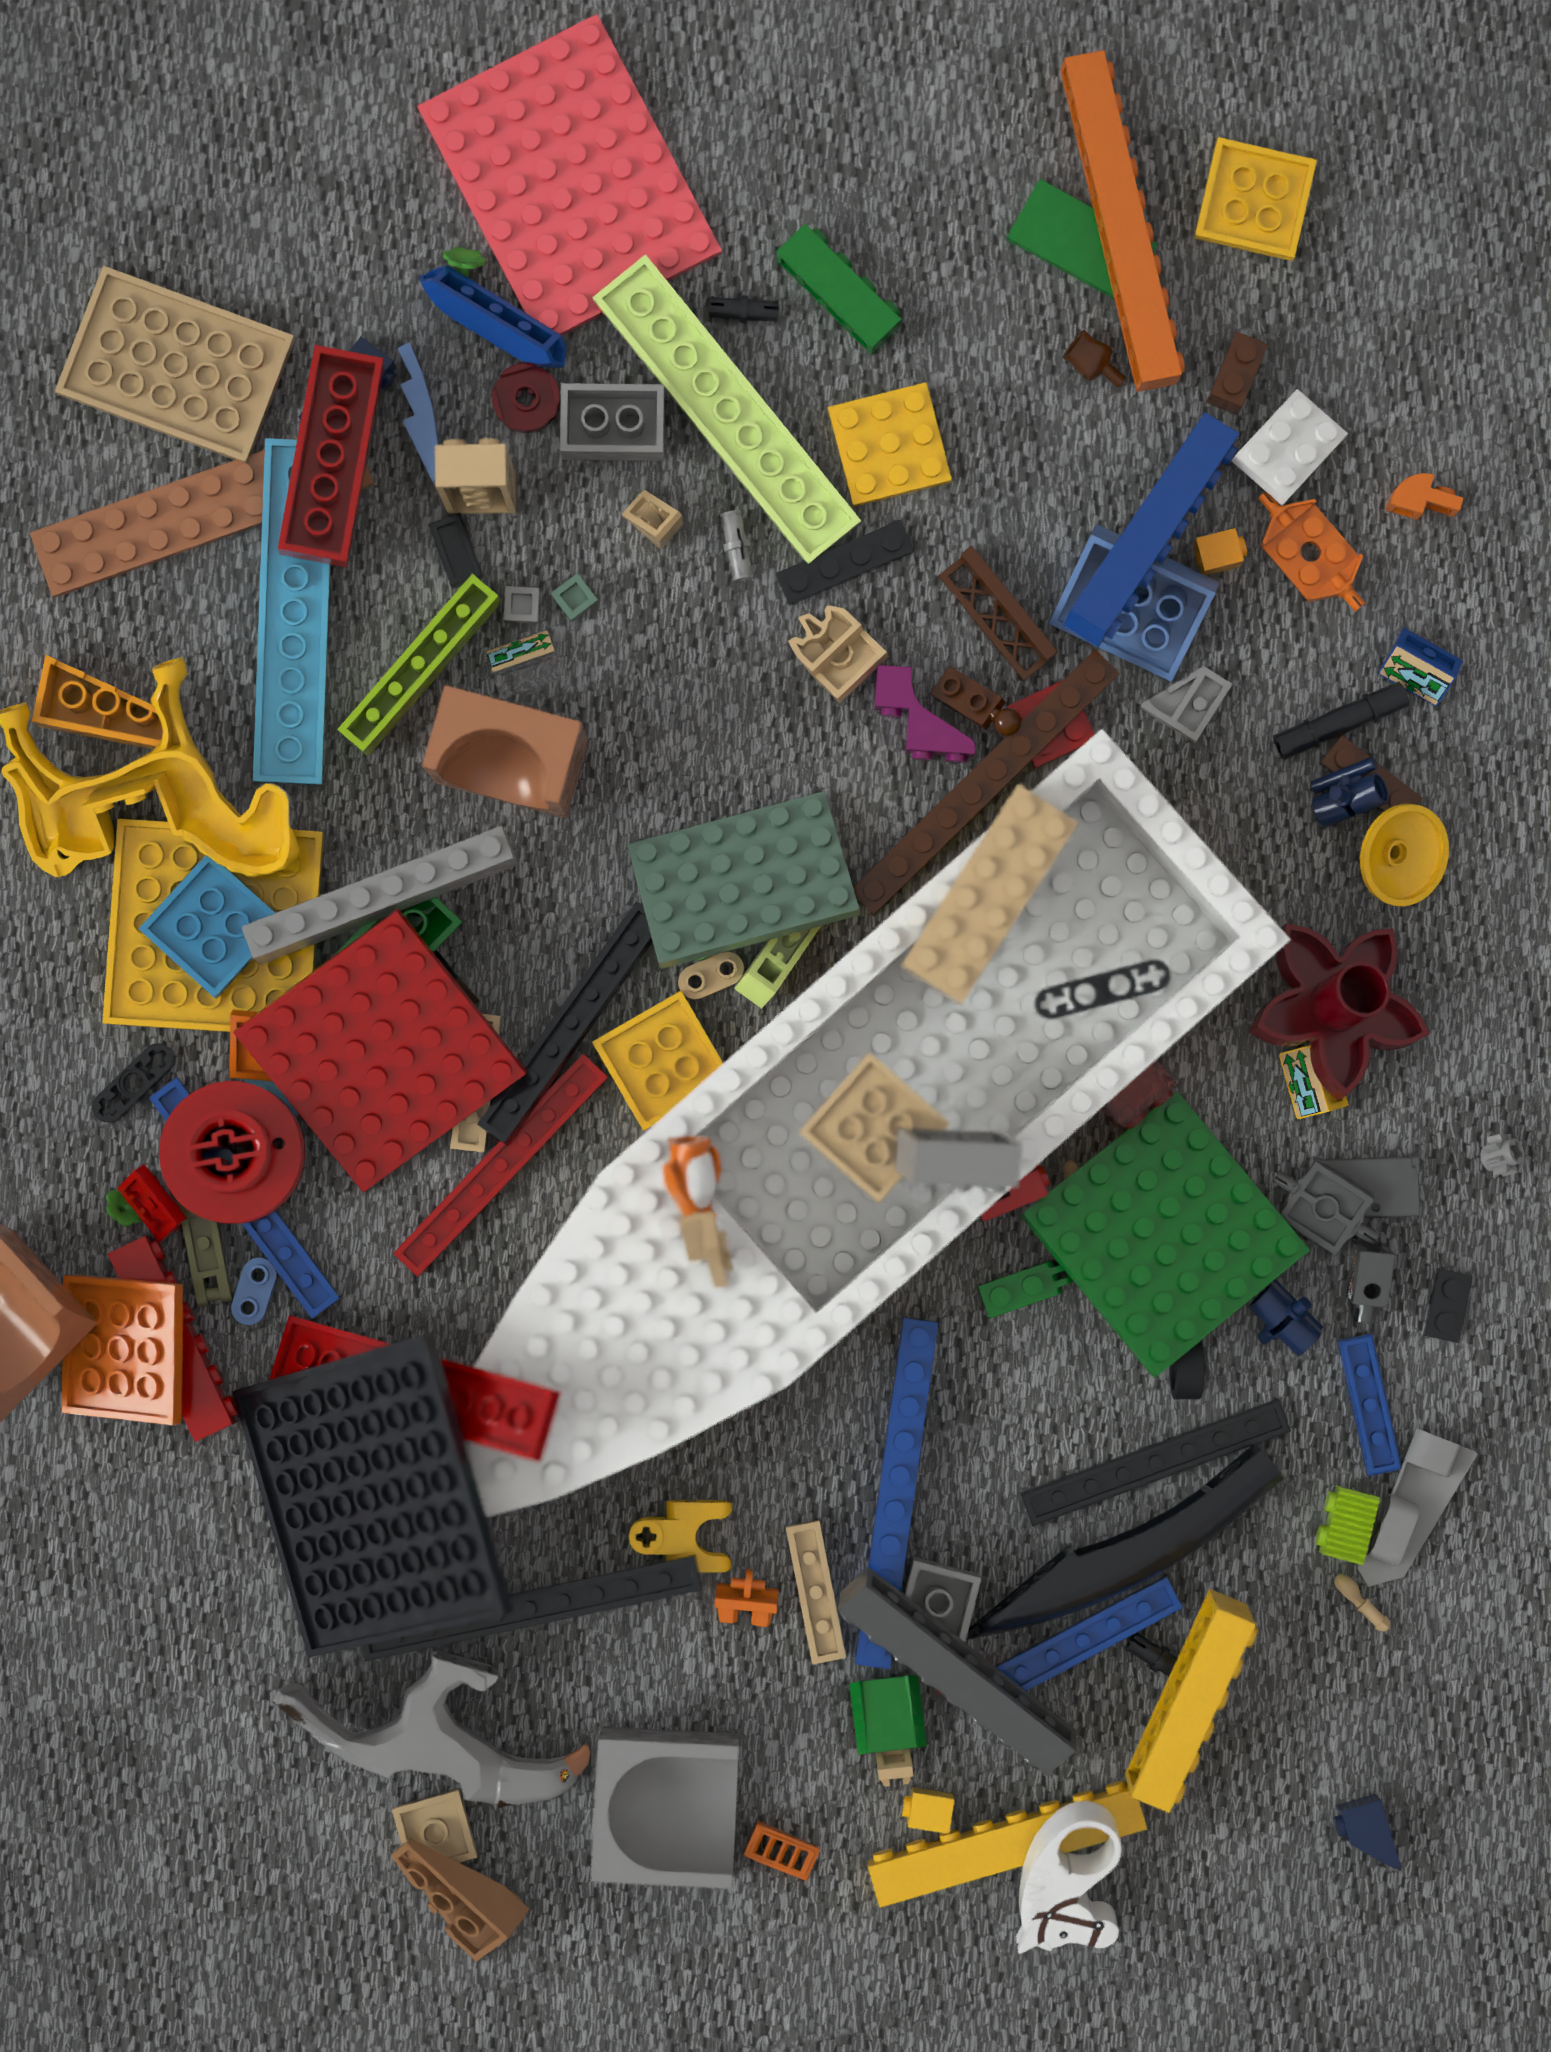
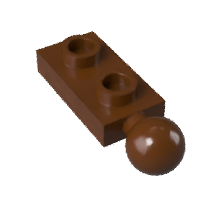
[930,666,1021,736]

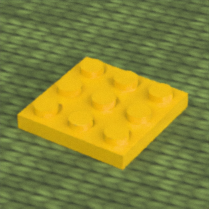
[1194,137,1317,261]
[828,382,952,507]
[592,991,723,1131]

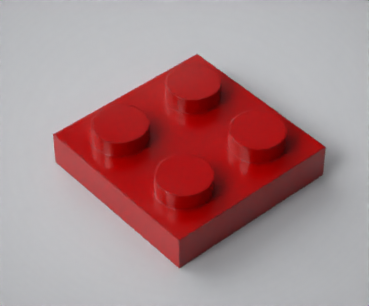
[1006,680,1095,769]

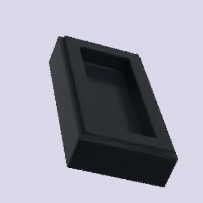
[428,513,484,589]

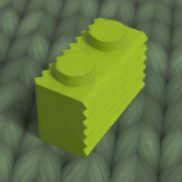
[1315,1485,1380,1565]

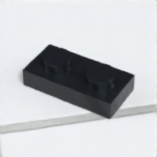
[1423,1268,1473,1343]

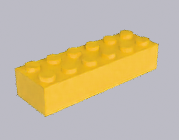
[1125,1588,1258,1813]

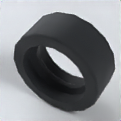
[1169,1340,1205,1400]

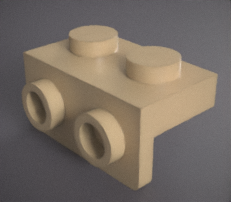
[679,1212,733,1288]

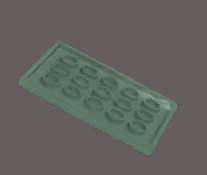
[627,791,860,969]

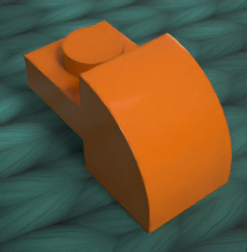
[1385,473,1463,520]

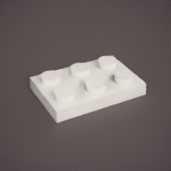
[1231,389,1348,506]

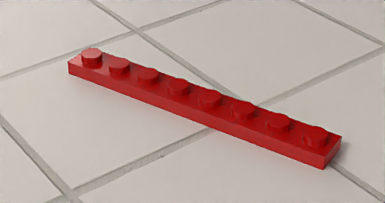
[393,1054,609,1277]

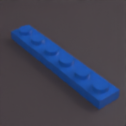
[995,1576,1183,1691]

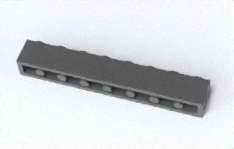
[838,1566,1077,1776]

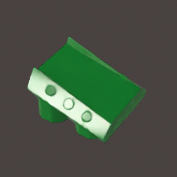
[849,1675,927,1755]

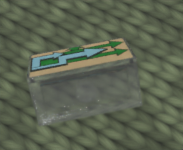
[485,630,566,700]

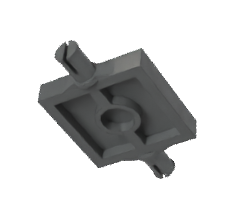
[1272,1160,1380,1255]

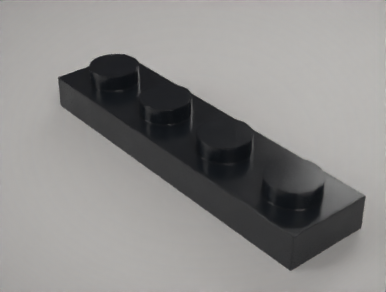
[776,520,914,606]

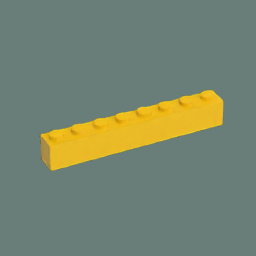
[867,1780,1147,1908]

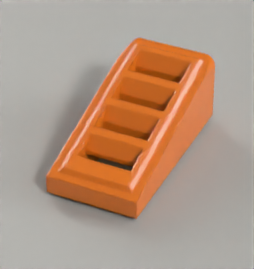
[743,1819,821,1881]

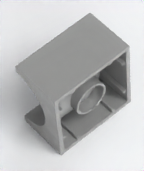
[591,1727,740,1889]

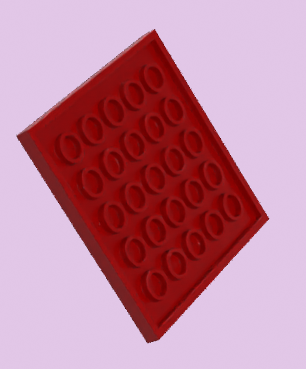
[233,908,527,1193]

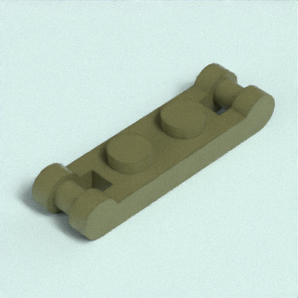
[177,1200,234,1307]

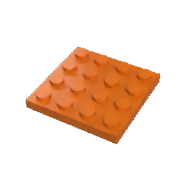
[62,1274,183,1425]

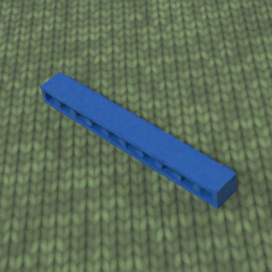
[855,1317,938,1669]

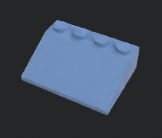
[1049,524,1220,682]

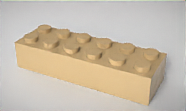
[901,784,1078,1005]

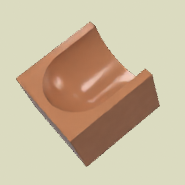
[422,685,589,819]
[0,1224,98,1423]

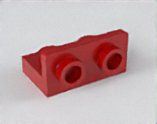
[117,1164,187,1242]

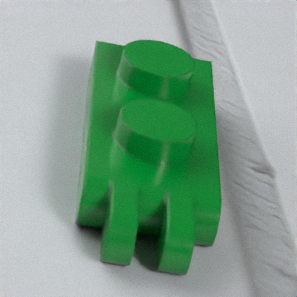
[977,1260,1074,1319]

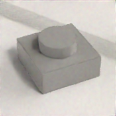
[504,586,540,624]

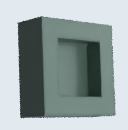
[550,573,599,622]

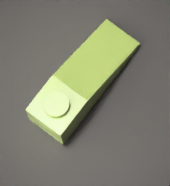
[734,926,821,1009]

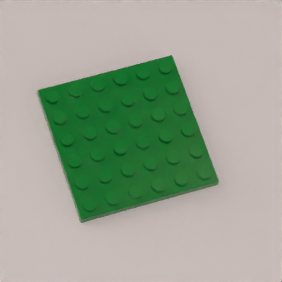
[1020,1091,1310,1378]

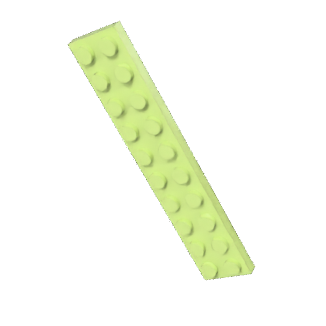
[593,254,861,564]

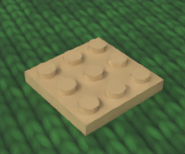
[798,1052,949,1203]

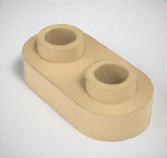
[678,952,744,1000]

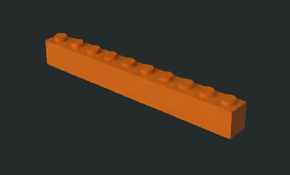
[1060,50,1185,392]

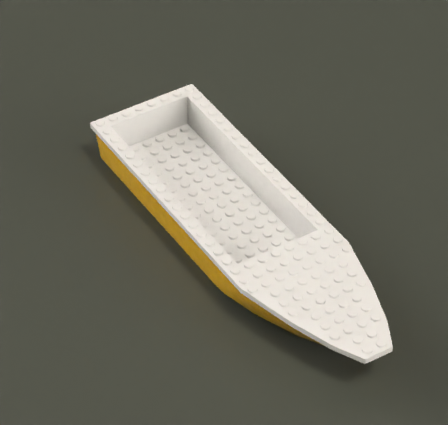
[464,729,1291,1517]

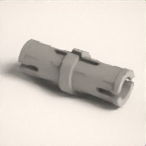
[720,510,754,582]

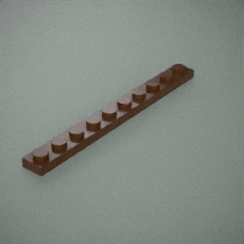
[853,649,1119,915]

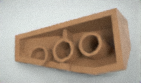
[391,1838,530,1962]

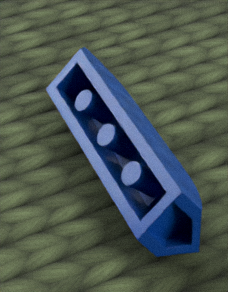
[419,265,567,368]

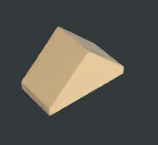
[621,490,683,549]

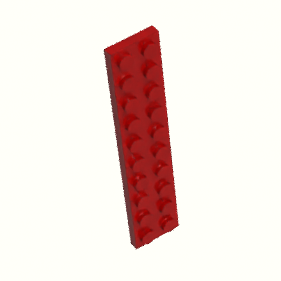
[269,1315,561,1463]

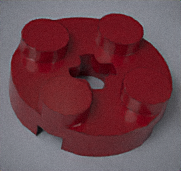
[492,363,561,433]

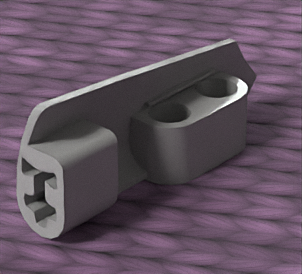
[1356,1428,1477,1587]

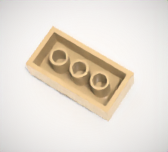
[435,438,516,514]

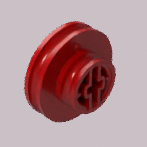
[159,1081,306,1224]

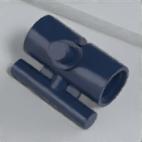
[1311,757,1389,827]
[1248,1279,1323,1356]

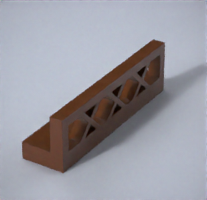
[938,545,1058,682]

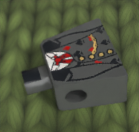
[1346,1240,1395,1324]

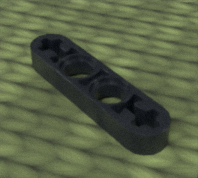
[1034,959,1171,1020]

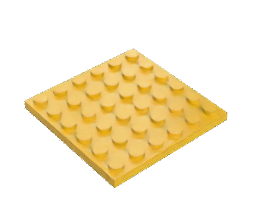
[102,819,324,1032]

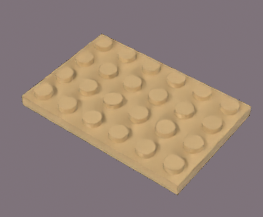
[55,265,296,463]

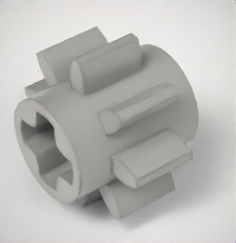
[1480,1133,1524,1177]

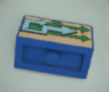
[1378,627,1463,706]

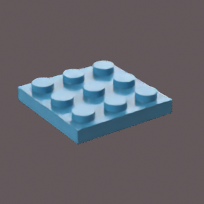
[138,855,275,999]

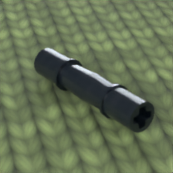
[1273,681,1409,760]

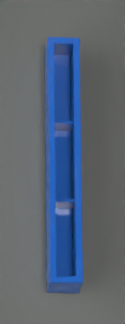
[1063,412,1240,648]

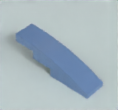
[397,342,440,488]

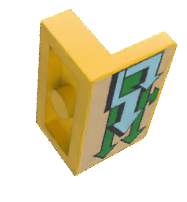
[1279,1045,1349,1119]

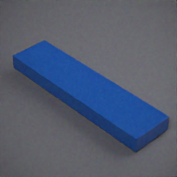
[1337,1333,1402,1476]

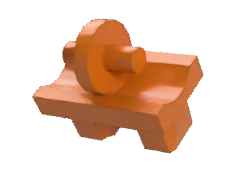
[714,1569,779,1627]

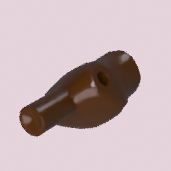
[1063,330,1126,387]

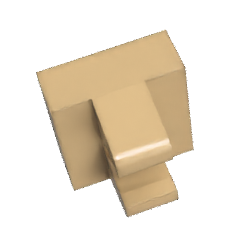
[875,1749,913,1787]

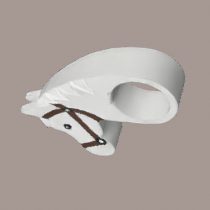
[1016,1801,1121,1954]

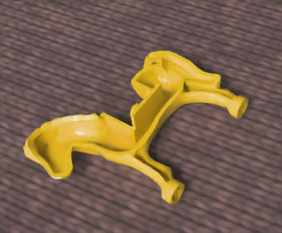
[0,657,301,878]

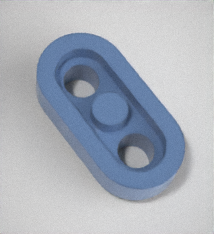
[231,1257,278,1325]

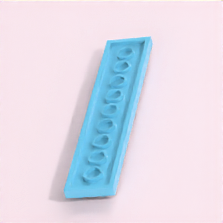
[253,438,330,785]

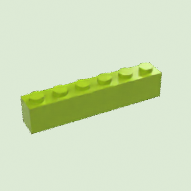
[337,574,502,757]

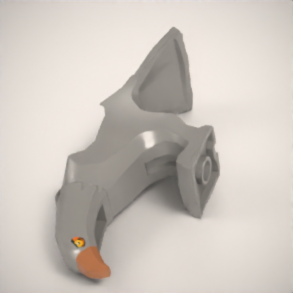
[273,1649,590,1809]

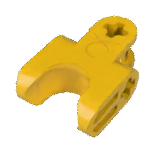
[629,1500,732,1572]

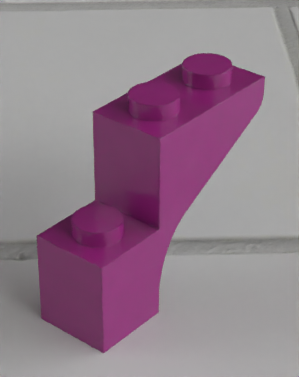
[874,665,975,763]

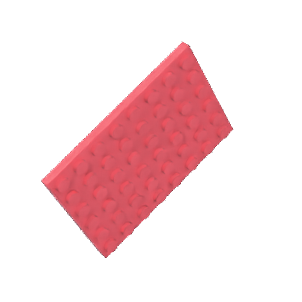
[417,14,722,336]

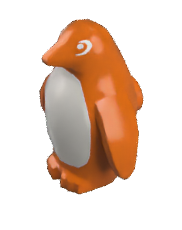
[663,1135,721,1218]

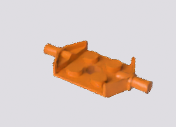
[1257,491,1366,612]

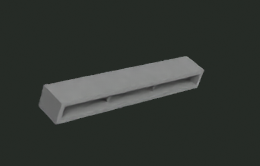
[241,826,519,964]

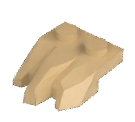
[788,605,889,703]

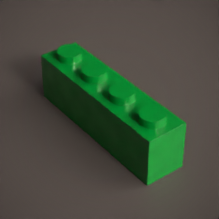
[776,224,901,355]

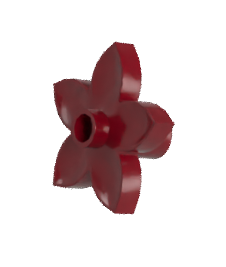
[1248,923,1430,1100]

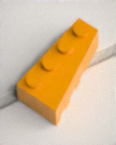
[31,655,163,750]

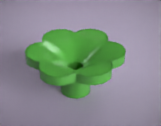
[443,247,486,277]
[106,1190,142,1227]

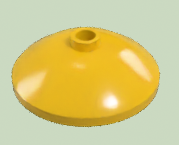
[1360,804,1449,907]

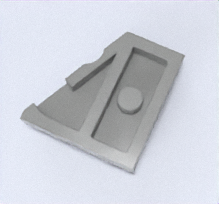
[1139,666,1232,743]

